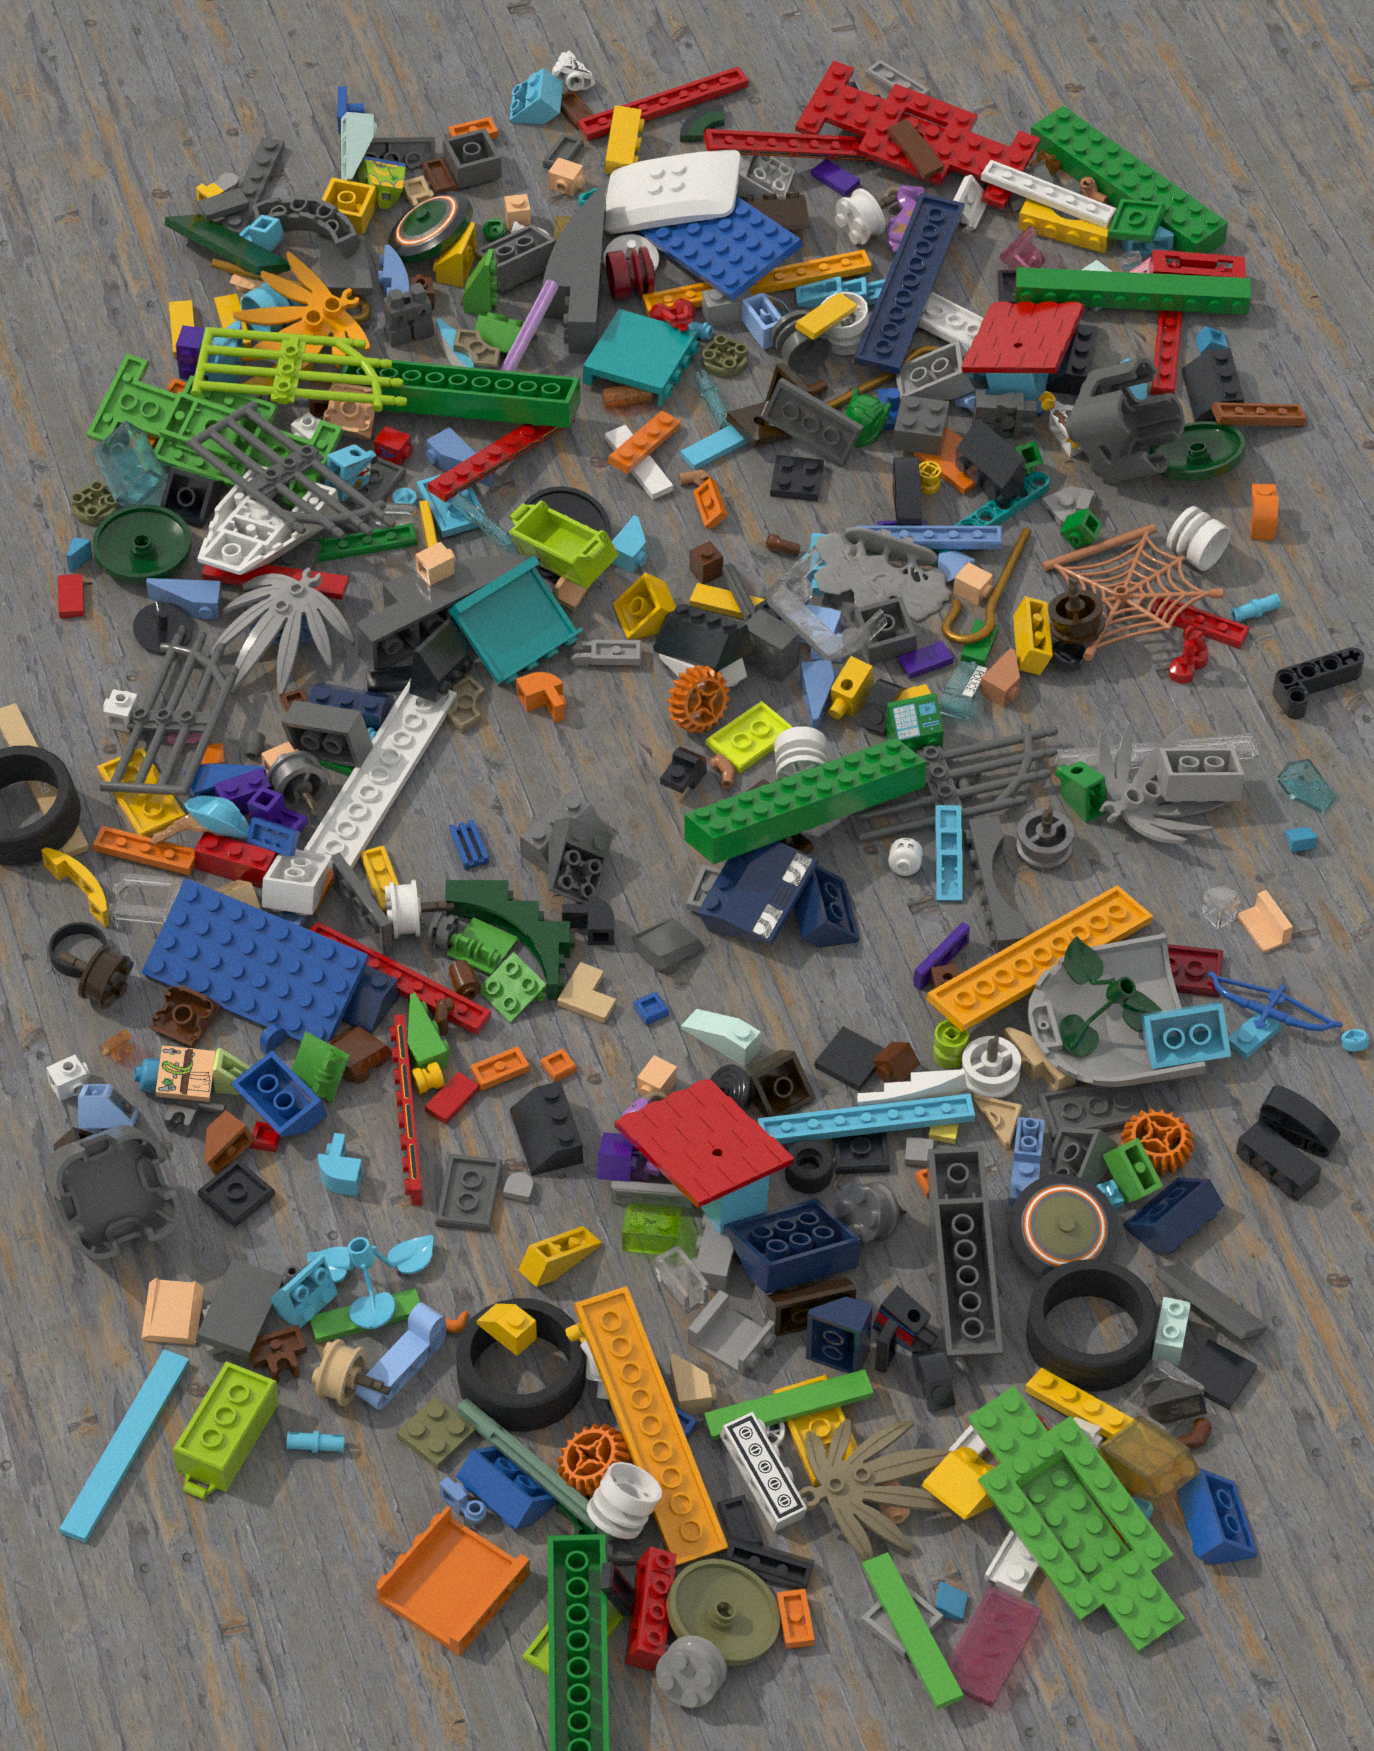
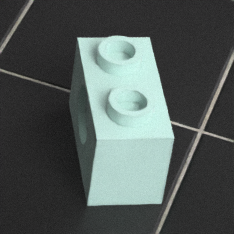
[1152,1297,1191,1366]

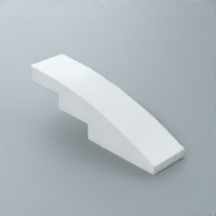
[858,1069,967,1107]

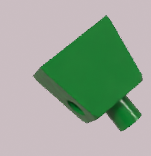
[1055,761,1107,823]

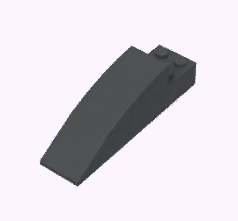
[542,184,606,354]
[356,555,540,669]
[926,1146,1003,1357]

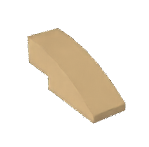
[1004,1027,1075,1091]

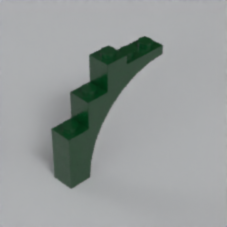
[445,880,575,1000]

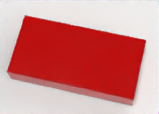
[58,574,84,618]
[425,1071,480,1125]

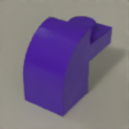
[247,786,308,832]

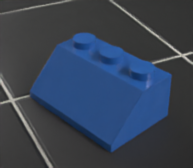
[231,1050,328,1137]
[456,1446,558,1529]
[1174,1468,1258,1565]

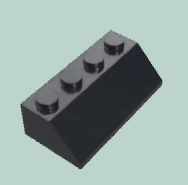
[653,604,754,673]

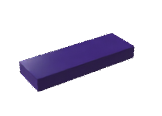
[913,922,970,990]

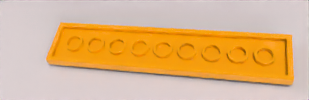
[926,885,1153,1032]
[573,1286,728,1568]

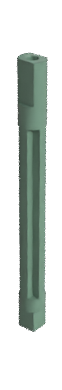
[457,1398,615,1543]

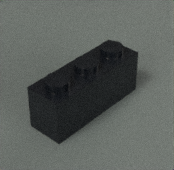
[1236,1120,1321,1201]

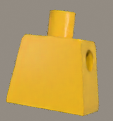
[828,656,874,720]

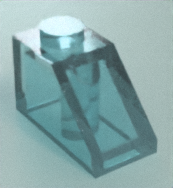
[1276,758,1337,814]

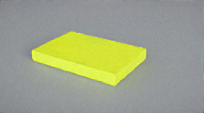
[706,701,793,774]

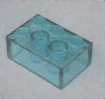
[92,420,168,507]

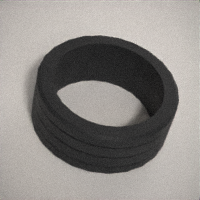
[0,745,81,865]
[1026,1259,1158,1391]
[456,1298,586,1432]

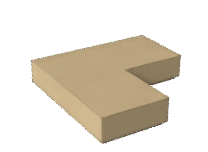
[557,962,616,1024]

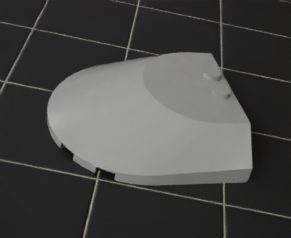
[1028,933,1206,1087]

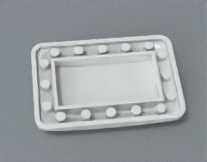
[604,150,742,234]

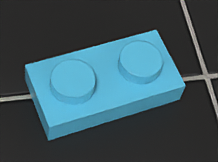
[1228,1013,1282,1060]

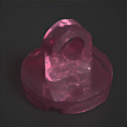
[1000,226,1045,268]

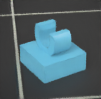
[1096,1179,1125,1209]

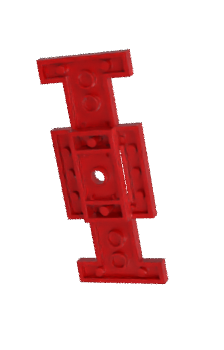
[795,60,1040,210]

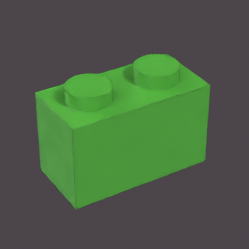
[1102,1138,1163,1204]

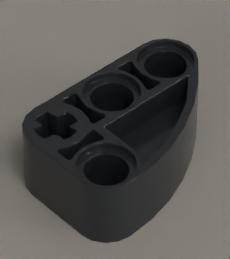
[893,457,922,526]
[1258,1085,1340,1158]

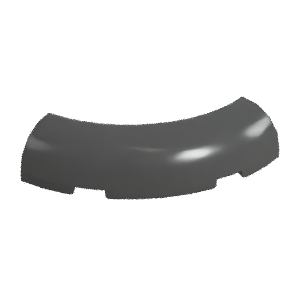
[252,195,360,260]

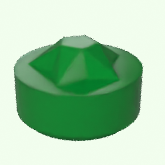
[483,218,507,242]

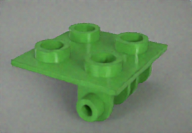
[447,917,518,975]
[479,952,547,1023]
[291,1031,350,1103]

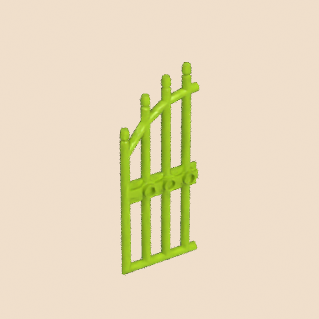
[191,327,407,412]

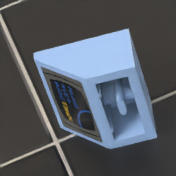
[741,292,790,350]
[78,1084,138,1132]

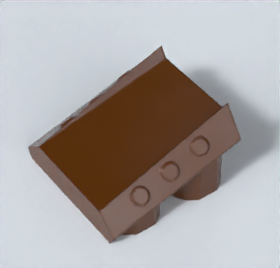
[149,985,222,1048]
[327,1026,392,1084]

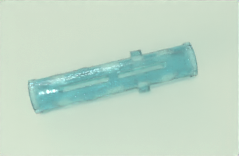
[694,370,731,430]
[450,492,514,550]

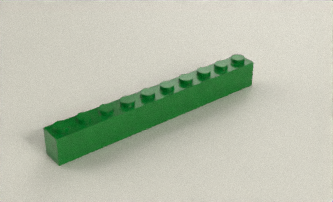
[1015,267,1251,315]

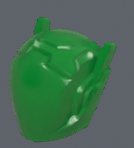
[844,388,892,447]

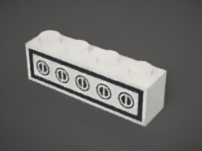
[720,1412,807,1532]

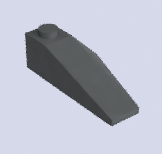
[340,137,436,183]
[1047,1127,1119,1186]

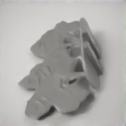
[814,527,952,621]

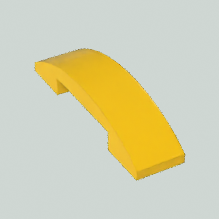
[41,847,109,928]

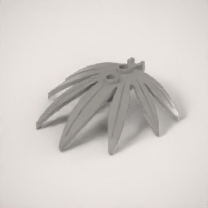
[208,568,355,696]
[1097,722,1229,844]

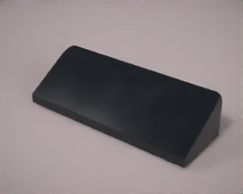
[725,1536,815,1590]

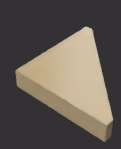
[973,1093,1022,1149]

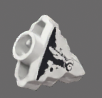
[552,51,595,91]

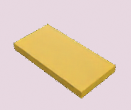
[97,747,186,837]
[773,1374,865,1487]

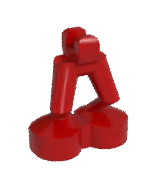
[649,298,696,332]
[1168,625,1209,684]

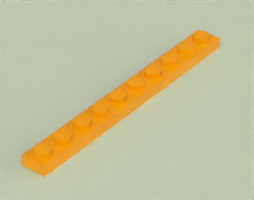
[642,249,872,317]

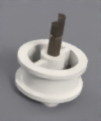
[835,188,897,245]
[385,880,454,939]
[962,1034,1021,1099]

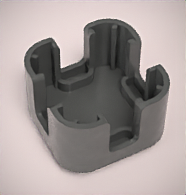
[1065,358,1185,484]
[45,1125,181,1259]

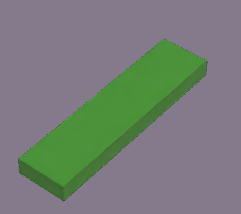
[309,1288,421,1344]

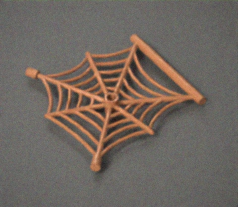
[1042,524,1224,661]

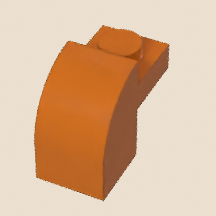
[1250,484,1278,540]
[516,672,567,723]

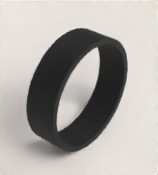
[49,922,107,977]

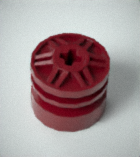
[605,246,655,300]

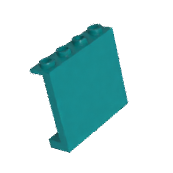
[583,309,700,407]
[448,556,583,685]

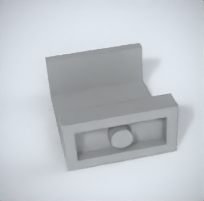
[688,1290,776,1376]

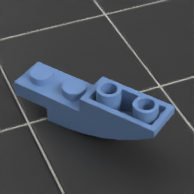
[378,245,410,297]
[1009,1117,1045,1206]

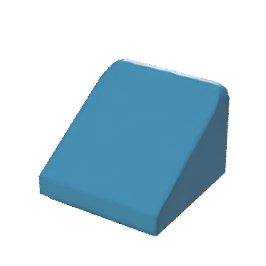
[1196,326,1228,354]
[66,537,93,572]
[1284,827,1318,853]
[935,1582,968,1621]

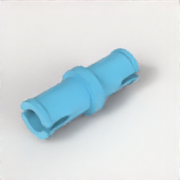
[1230,593,1281,623]
[287,1431,344,1453]

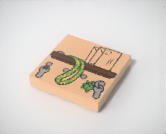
[156,1045,216,1102]

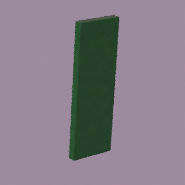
[164,214,291,275]

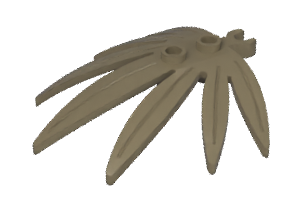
[800,1419,954,1562]

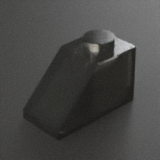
[1141,1378,1207,1427]

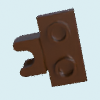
[249,1325,307,1383]

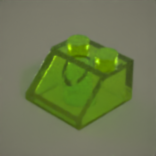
[622,1202,683,1256]

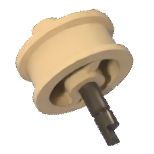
[312,1339,391,1407]

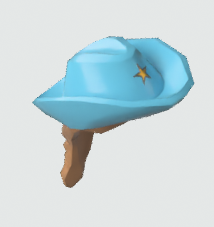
[151,795,249,845]

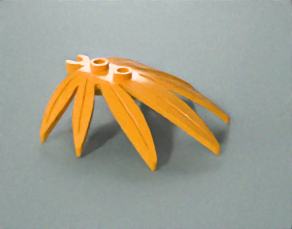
[233,251,370,370]

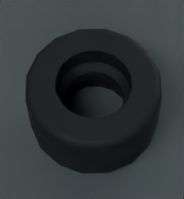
[785,1141,833,1193]

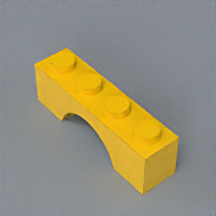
[1018,198,1113,254]

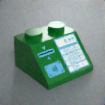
[885,693,944,753]

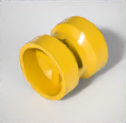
[919,461,941,495]
[410,1062,445,1095]

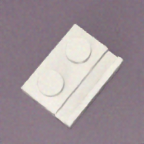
[953,175,987,231]
[984,1530,1039,1598]

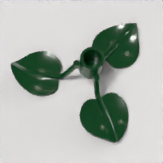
[1059,936,1163,1057]

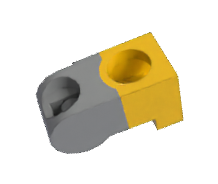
[196,173,239,203]

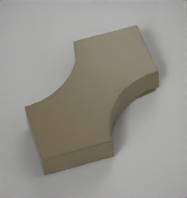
[453,329,501,370]
[446,675,485,734]

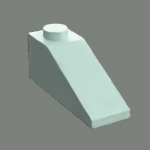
[341,112,377,181]
[681,1009,761,1067]

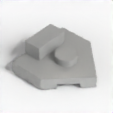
[1042,486,1095,526]

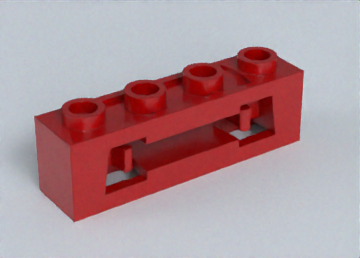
[1149,250,1246,278]
[625,1546,677,1671]

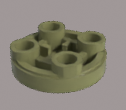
[702,335,749,378]
[71,480,120,526]

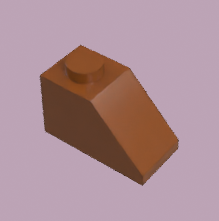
[204,1110,255,1176]

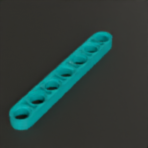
[928,471,1050,566]

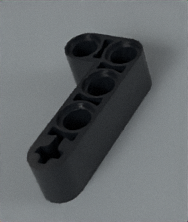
[1273,647,1365,720]

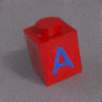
[374,425,413,466]

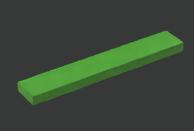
[704,1369,874,1441]
[862,1552,964,1710]

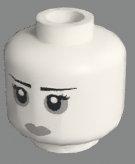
[888,838,923,876]

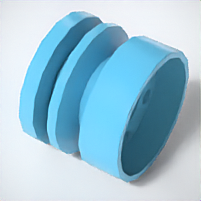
[240,283,301,332]

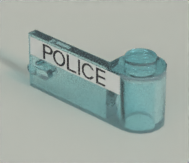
[939,661,989,720]

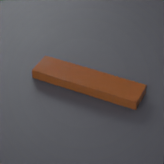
[1211,402,1308,426]

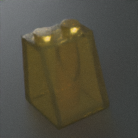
[1098,1416,1201,1503]

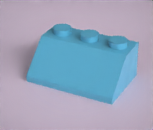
[1140,1002,1231,1069]

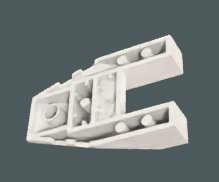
[198,466,339,575]

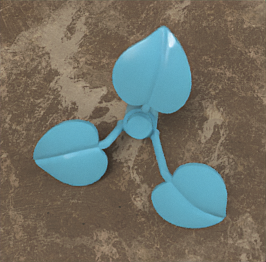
[306,1235,434,1330]

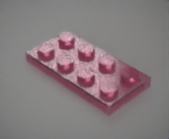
[947,1586,1042,1708]

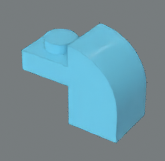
[239,215,284,252]
[318,1133,363,1197]

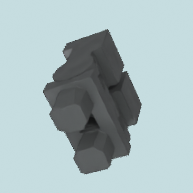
[383,283,435,348]
[972,390,1037,440]

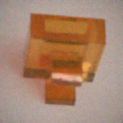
[1029,149,1062,176]
[99,1028,133,1063]

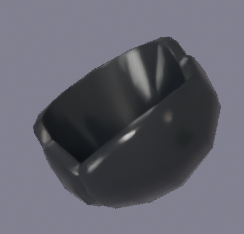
[1050,640,1086,672]

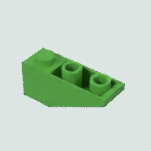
[463,249,499,315]
[407,993,451,1069]

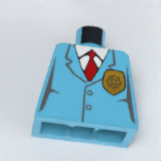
[325,445,377,502]

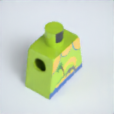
[357,156,406,209]

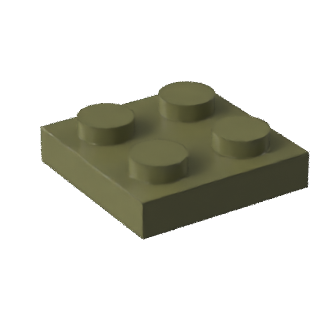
[396,1396,477,1470]

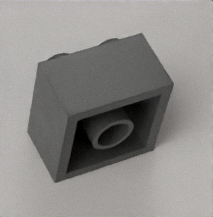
[443,128,502,189]
[894,395,949,456]
[854,596,917,665]
[742,609,800,682]

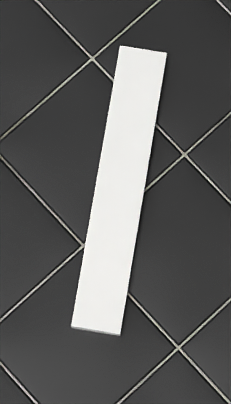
[981,160,1116,229]

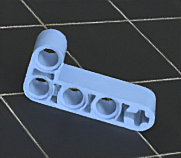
[355,1302,446,1410]

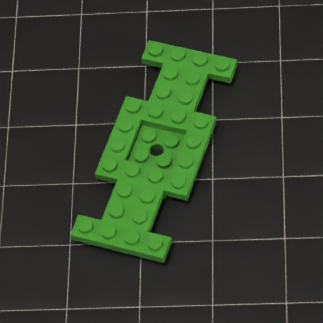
[87,353,344,509]

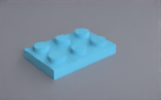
[417,474,488,538]

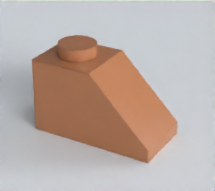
[980,648,1020,708]

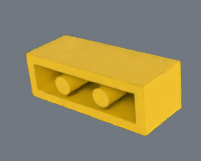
[604,105,645,175]
[1013,596,1053,675]

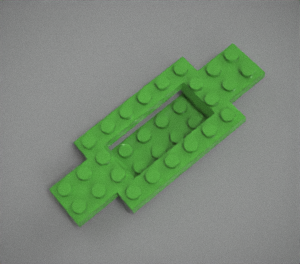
[967,1386,1185,1653]

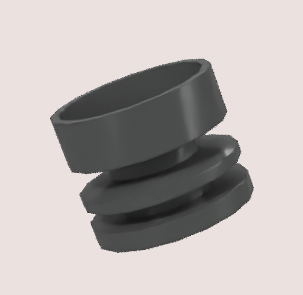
[770,310,832,374]

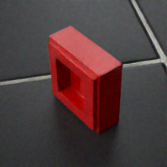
[250,1121,281,1153]

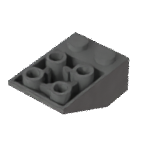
[548,817,613,904]

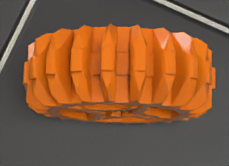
[666,665,731,733]
[1121,1108,1194,1176]
[557,1423,633,1497]

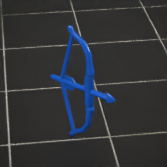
[1208,971,1343,1032]

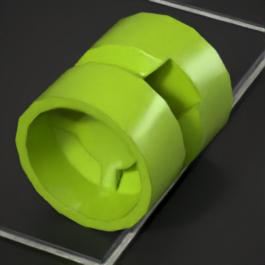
[933,1020,969,1069]

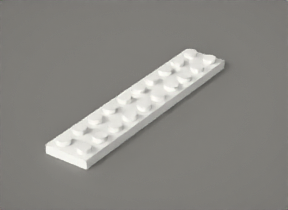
[303,679,457,869]

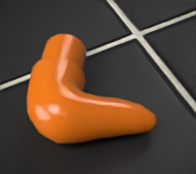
[445,1311,469,1334]

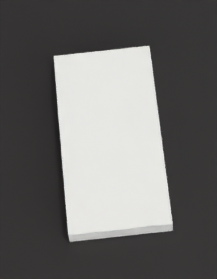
[919,292,983,351]

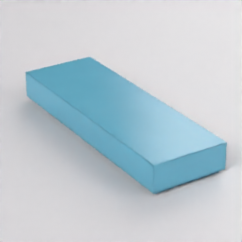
[680,425,748,470]

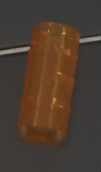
[602,385,652,409]

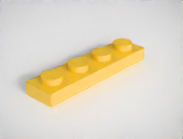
[1025,1368,1135,1444]

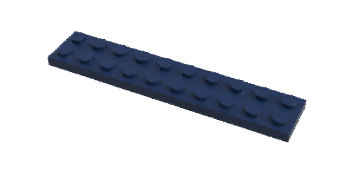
[854,193,965,374]

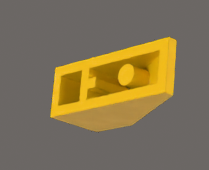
[518,1226,602,1287]

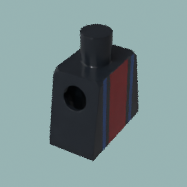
[872,1285,938,1350]

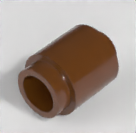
[448,960,481,999]

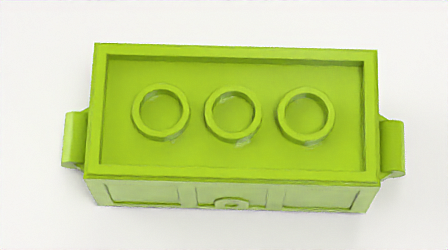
[509,500,619,589]
[173,1361,279,1500]

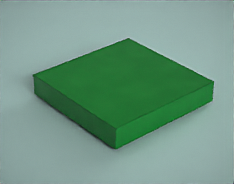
[1107,199,1166,243]

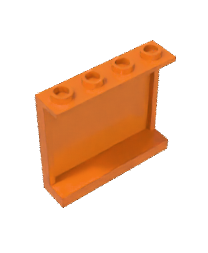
[376,1506,530,1656]

